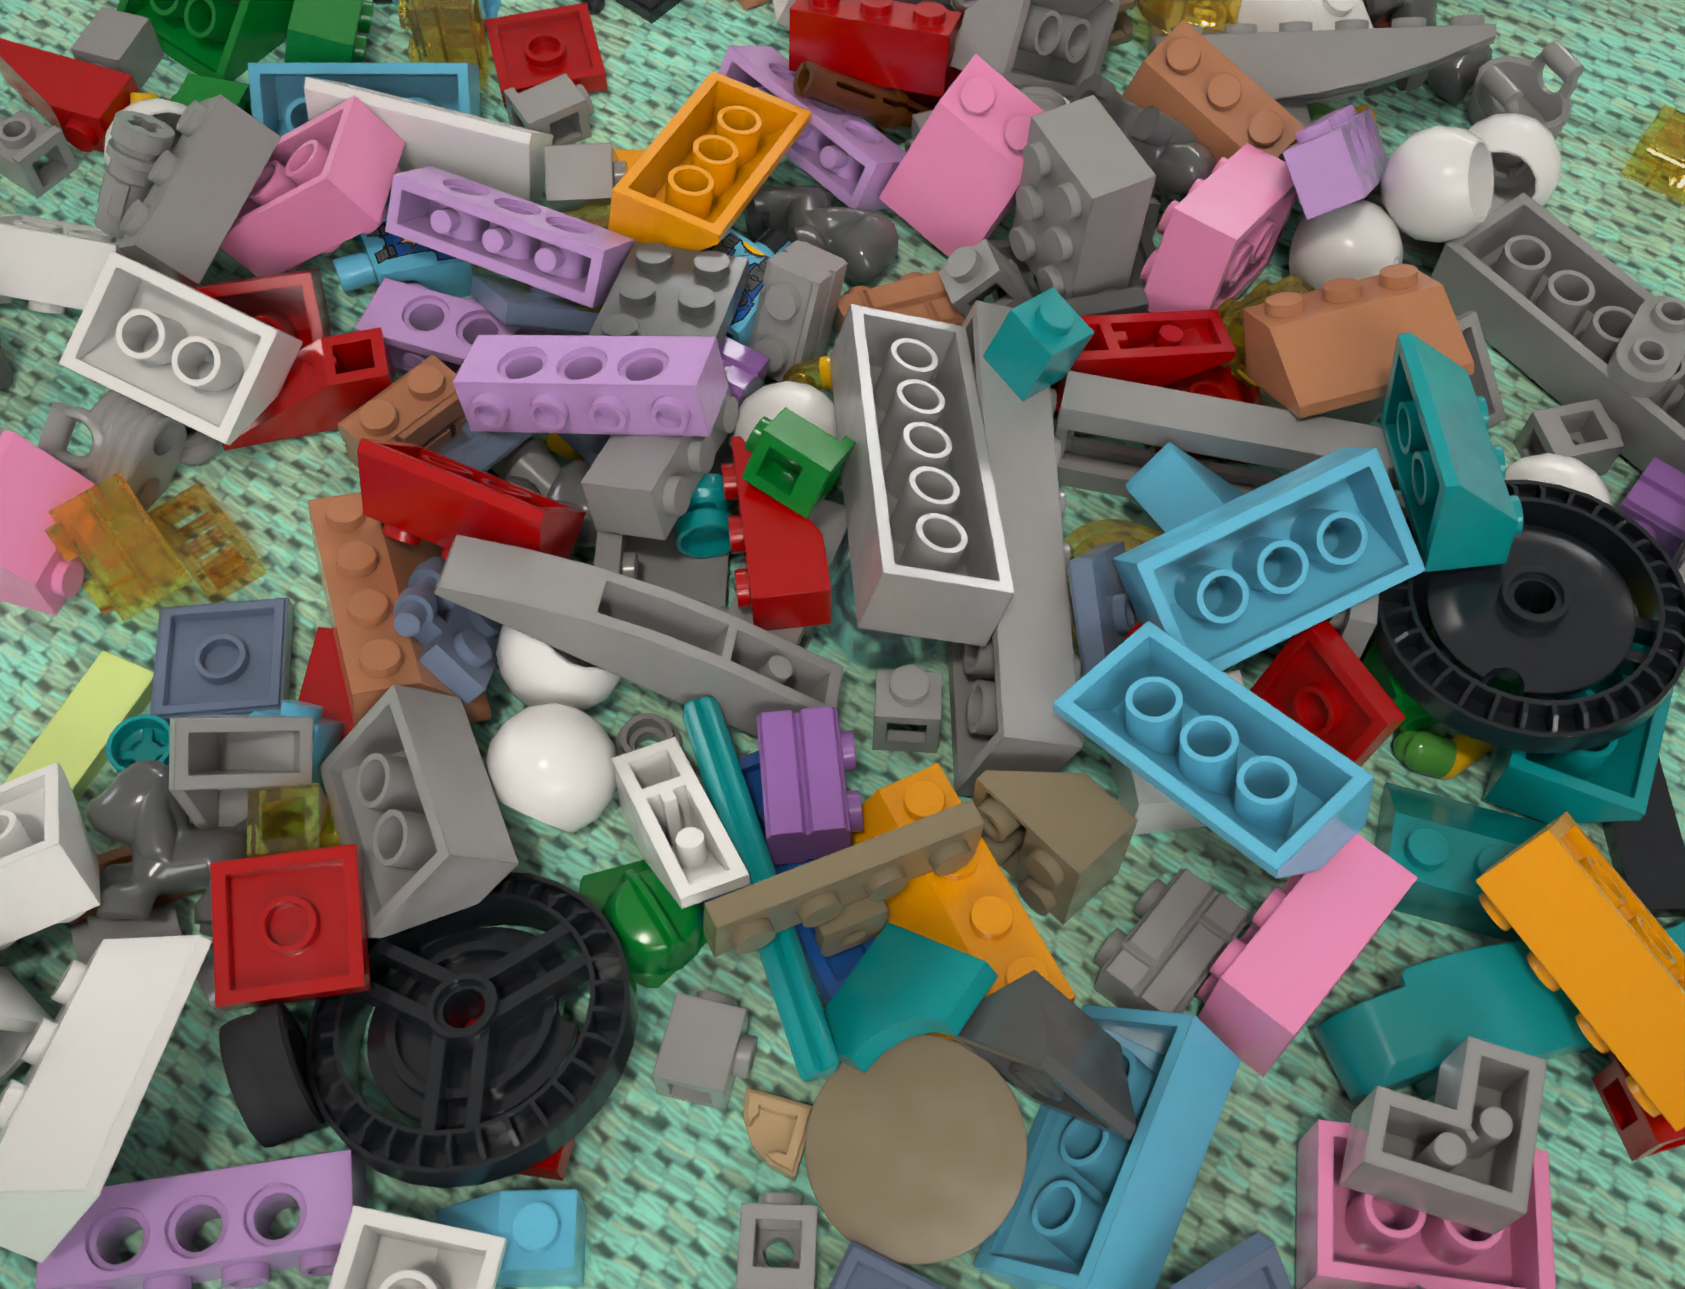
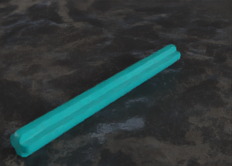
[682,696,840,1082]

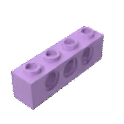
[718,46,906,211]
[1282,104,1389,220]
[385,166,635,308]
[355,278,588,374]
[453,335,728,437]
[36,1149,367,1289]

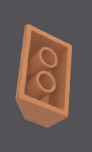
[1122,19,1305,164]
[1243,264,1474,419]

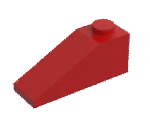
[0,38,140,153]
[1050,309,1237,412]

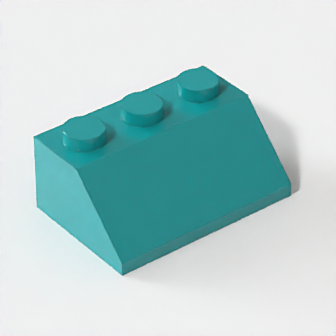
[1380,333,1523,572]
[1483,642,1674,824]
[1374,782,1548,942]

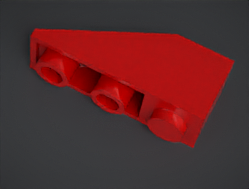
[222,327,397,451]
[721,436,831,631]

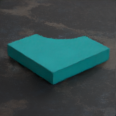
[823,922,998,1073]

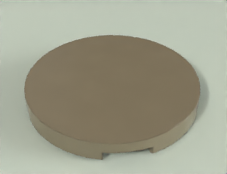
[805,1034,1027,1265]

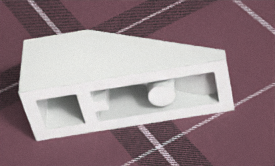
[611,737,750,909]

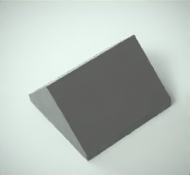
[950,969,1137,1141]

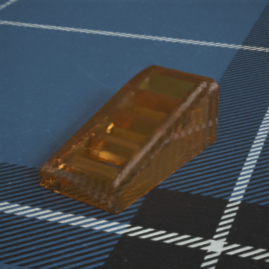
[146,482,266,603]

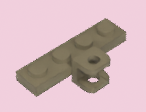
[703,800,985,958]

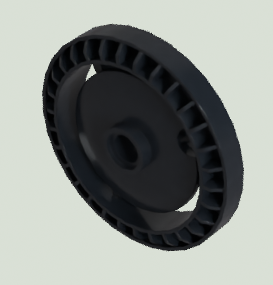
[1373,480,1685,753]
[305,872,638,1188]

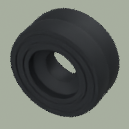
[219,1002,326,1148]

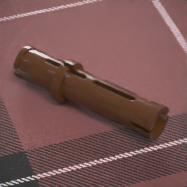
[793,61,935,134]

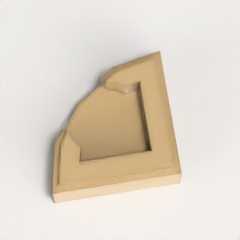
[743,1087,813,1182]

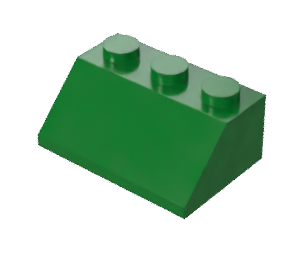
[117,0,294,81]

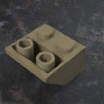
[973,770,1138,925]

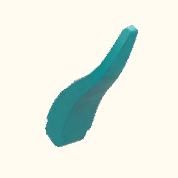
[1313,921,1685,1105]

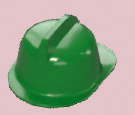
[579,859,707,988]

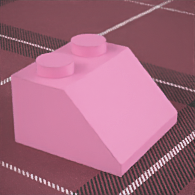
[0,430,114,616]

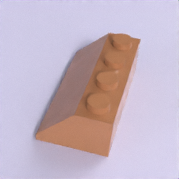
[308,492,491,727]

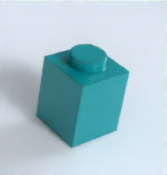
[983,287,1094,402]

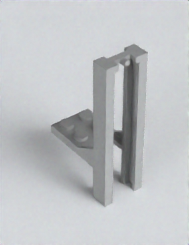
[1055,371,1408,659]

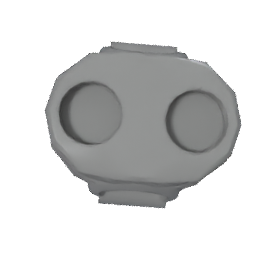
[1467,40,1584,140]
[38,389,187,515]

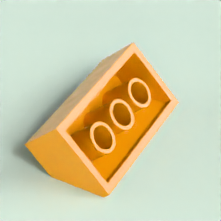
[608,71,812,251]
[851,763,1076,1042]
[1475,811,1685,1132]

